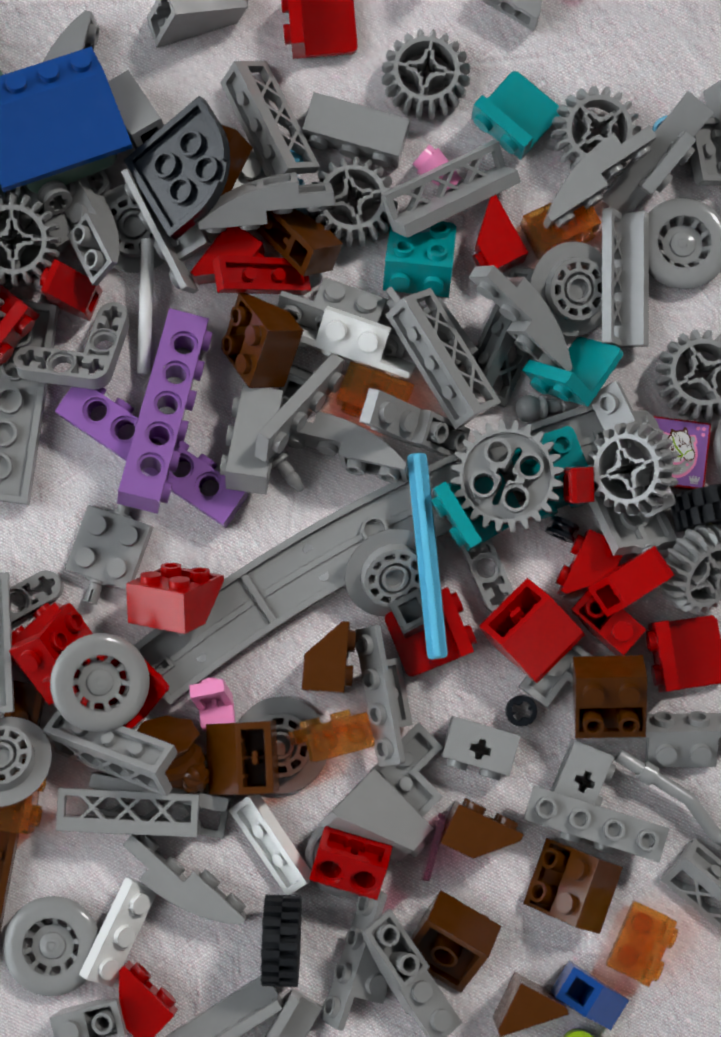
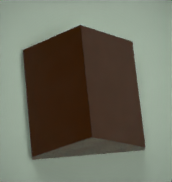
[493,972,569,1037]

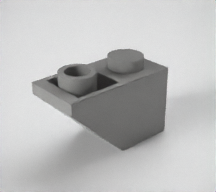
[50,999,127,1037]

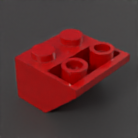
[126,563,224,634]
[479,578,585,684]

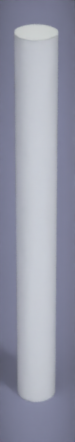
[137,238,155,374]

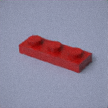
[212,256,311,295]

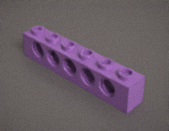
[117,308,213,514]
[55,387,249,528]

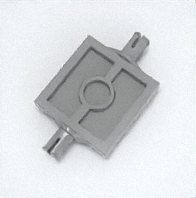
[589,479,677,556]
[65,504,154,605]

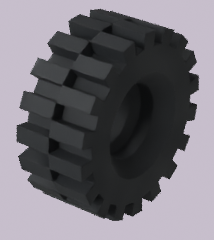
[671,484,721,532]
[261,894,302,987]

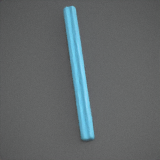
[407,453,448,659]

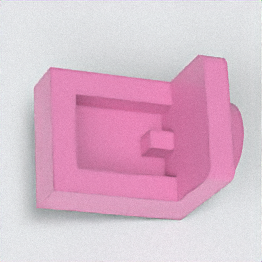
[189,678,236,732]

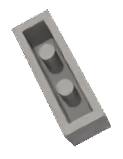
[302,92,410,168]
[220,385,283,495]

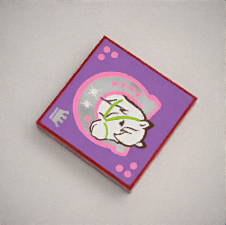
[653,416,711,490]

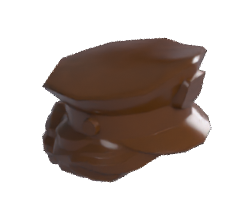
[137,715,210,794]

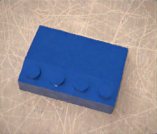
[0,47,133,192]

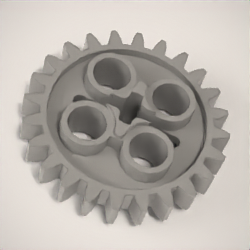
[450,420,564,533]

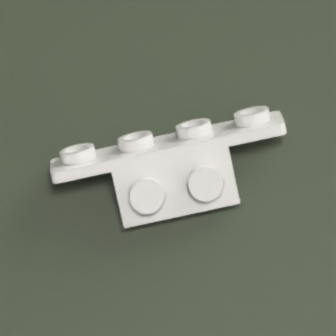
[299,306,416,380]

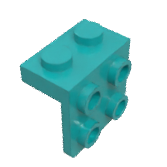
[471,71,560,160]
[383,221,457,298]
[522,337,624,407]
[512,426,596,519]
[431,473,521,552]

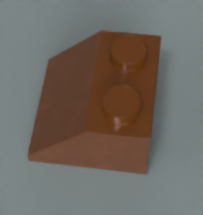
[411,890,501,993]

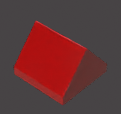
[563,467,594,504]

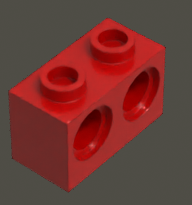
[309,826,393,900]

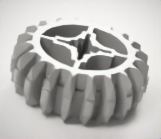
[382,29,470,120]
[551,86,641,171]
[309,156,398,248]
[0,193,61,287]
[655,330,721,421]
[587,421,681,516]
[659,523,721,615]

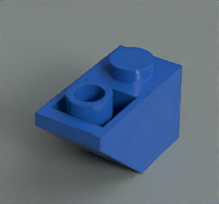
[551,961,629,1030]

